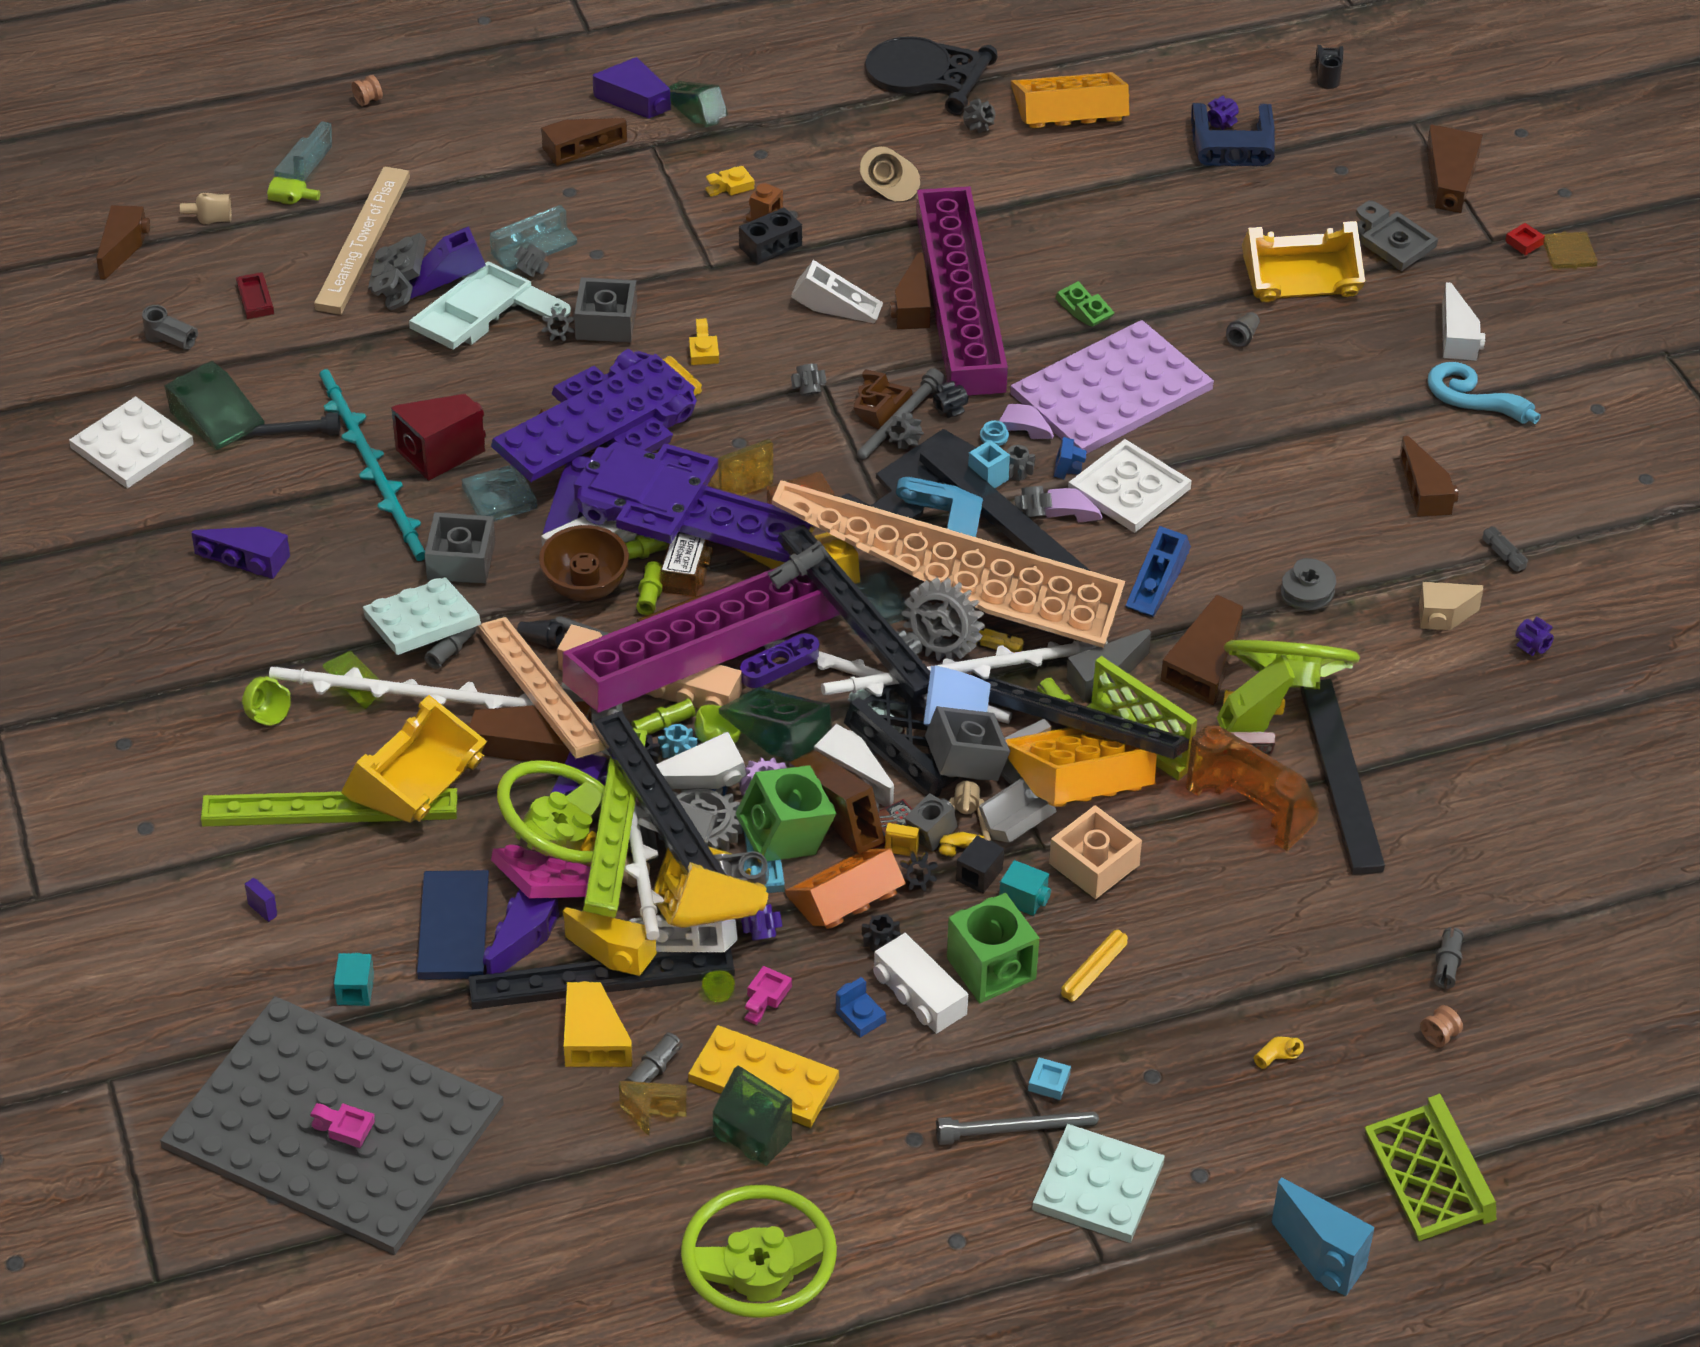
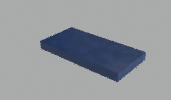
[417,870,489,980]

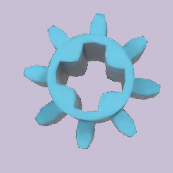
[658,724,697,759]

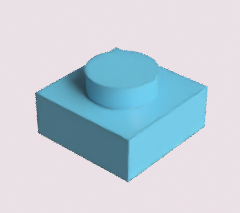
[1028,1057,1071,1100]

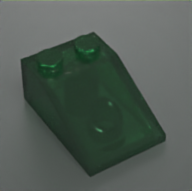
[164,361,265,450]
[719,687,832,761]

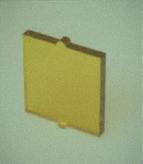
[1543,231,1598,269]

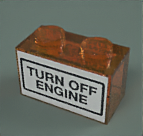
[660,532,713,597]

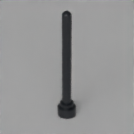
[201,412,341,441]

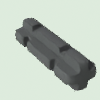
[1482,526,1528,572]

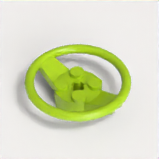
[1224,640,1360,690]
[497,760,605,864]
[681,1185,837,1318]

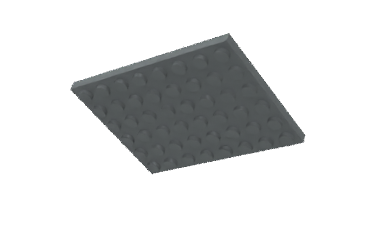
[160,996,504,1255]

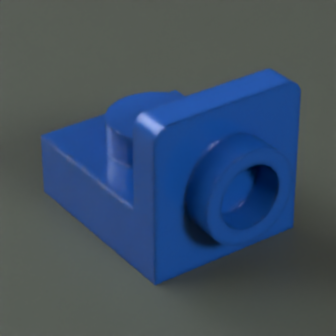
[836,977,886,1038]

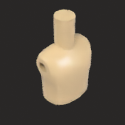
[180,193,232,224]

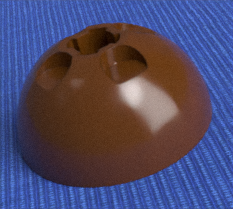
[539,525,629,602]

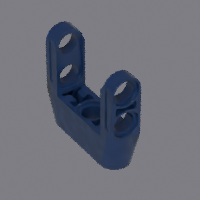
[1191,103,1275,166]

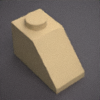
[1419,582,1483,630]

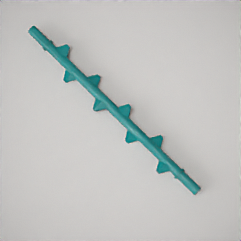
[319,369,425,561]

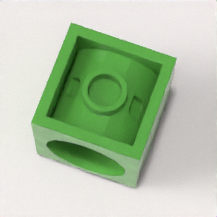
[735,765,836,861]
[947,893,1039,1004]

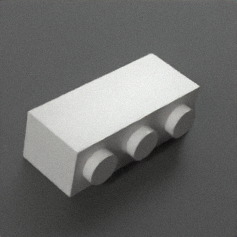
[873,933,968,1034]

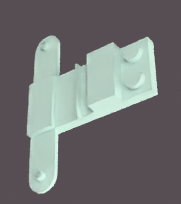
[409,261,571,350]

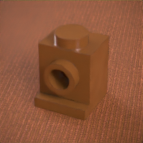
[746,183,783,222]

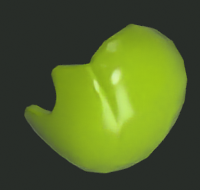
[241,676,291,726]
[694,704,742,744]

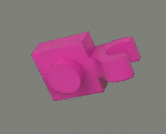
[745,966,792,1025]
[310,1103,375,1148]

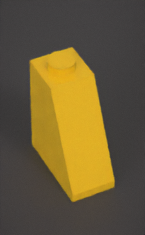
[564,981,633,1067]

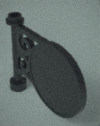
[865,36,998,115]

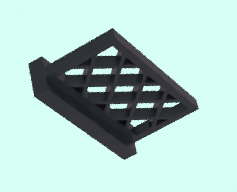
[843,684,959,797]

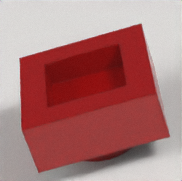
[1505,223,1545,255]

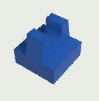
[1053,437,1087,479]

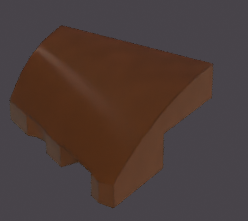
[853,369,913,429]

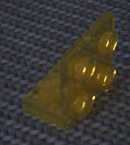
[708,439,773,496]

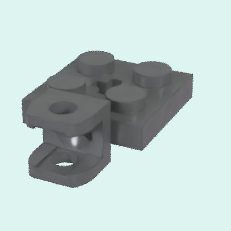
[1356,201,1438,271]
[368,233,427,311]

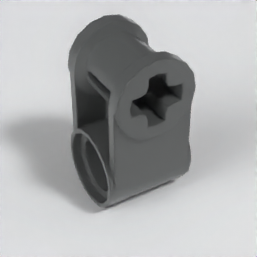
[714,851,769,885]

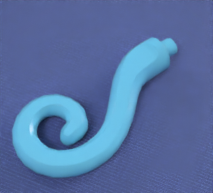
[1428,362,1541,424]

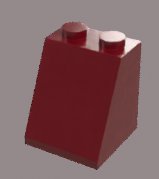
[391,394,486,481]

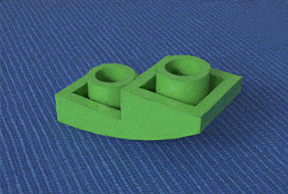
[1055,281,1115,327]

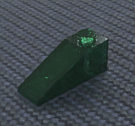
[668,81,728,127]

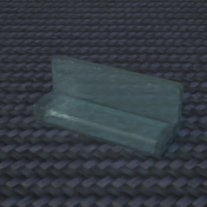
[274,121,332,181]
[490,205,577,271]

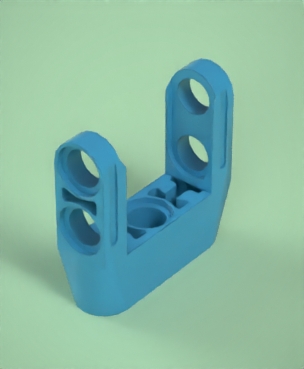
[896,477,983,537]

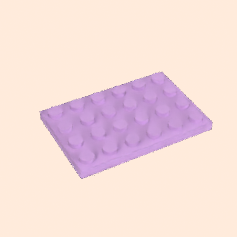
[1010,320,1214,454]

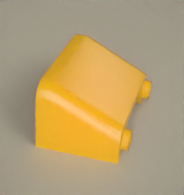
[1242,221,1365,302]
[341,695,487,823]
[654,847,768,928]

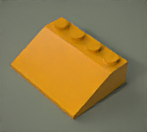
[1011,72,1130,128]
[1006,727,1157,807]

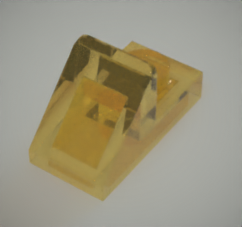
[619,1081,688,1135]

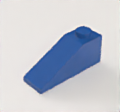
[1125,526,1191,617]

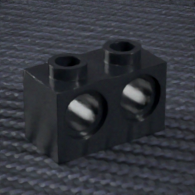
[739,207,802,265]

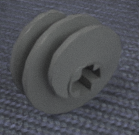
[1281,558,1336,611]

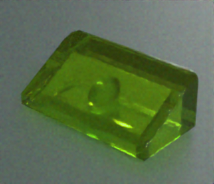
[322,651,380,709]

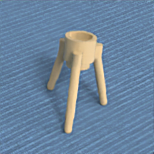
[949,781,991,841]

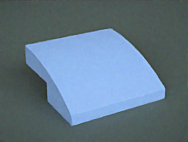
[924,666,991,726]

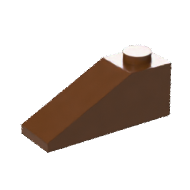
[541,118,627,166]
[96,205,150,280]
[890,253,931,329]
[1399,436,1458,517]

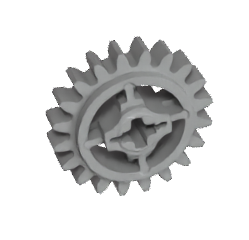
[902,577,985,661]
[658,787,743,851]

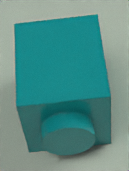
[999,860,1051,916]
[334,953,374,1006]

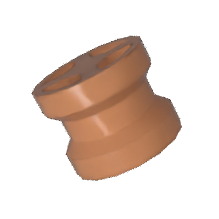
[351,75,383,107]
[1420,1005,1463,1048]

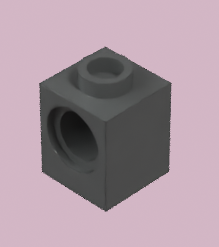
[904,793,958,851]

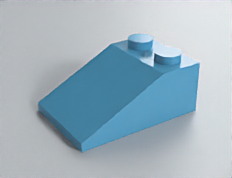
[1272,1177,1375,1296]

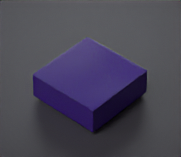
[245,878,277,922]

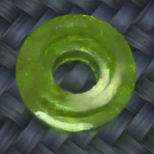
[702,970,735,1002]

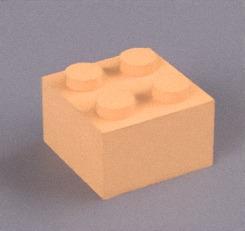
[1049,805,1142,899]

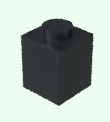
[956,835,1004,894]

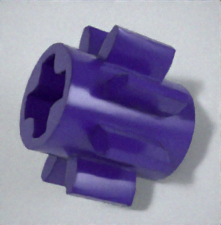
[1207,95,1239,130]
[1515,617,1554,656]
[741,904,783,940]

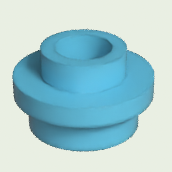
[980,420,1009,446]

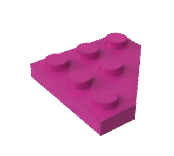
[491,845,590,899]

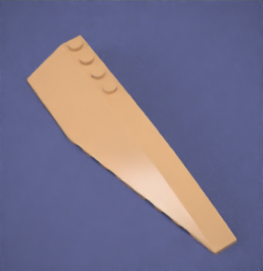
[772,480,1125,648]

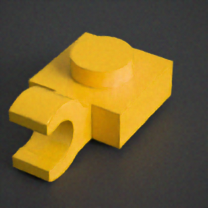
[705,166,755,196]
[689,318,719,365]

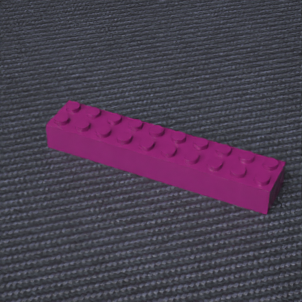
[916,186,1008,395]
[562,568,840,713]

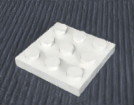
[69,396,193,489]
[1068,439,1192,533]

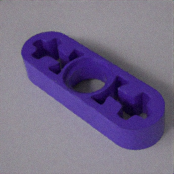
[740,633,819,688]

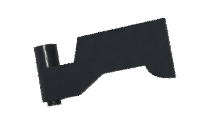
[841,429,977,520]

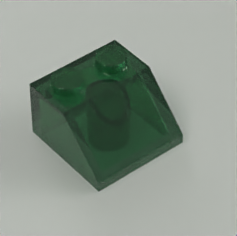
[713,1065,792,1166]

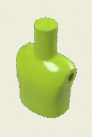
[267,177,320,205]

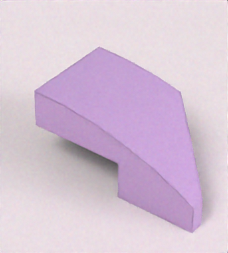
[999,404,1054,439]
[1045,488,1102,523]

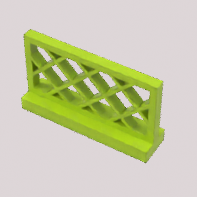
[1087,656,1199,781]
[1365,1094,1497,1241]

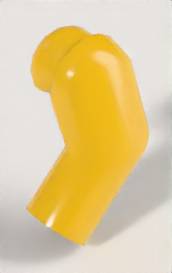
[939,832,985,857]
[1253,1037,1304,1069]

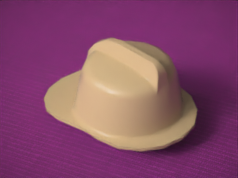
[860,147,920,202]

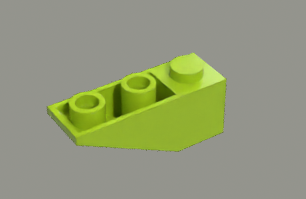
[1217,655,1295,732]

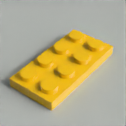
[688,1025,839,1128]

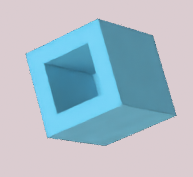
[968,440,1010,488]

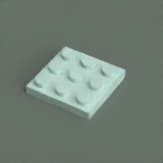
[363,577,481,655]
[1032,1124,1165,1243]

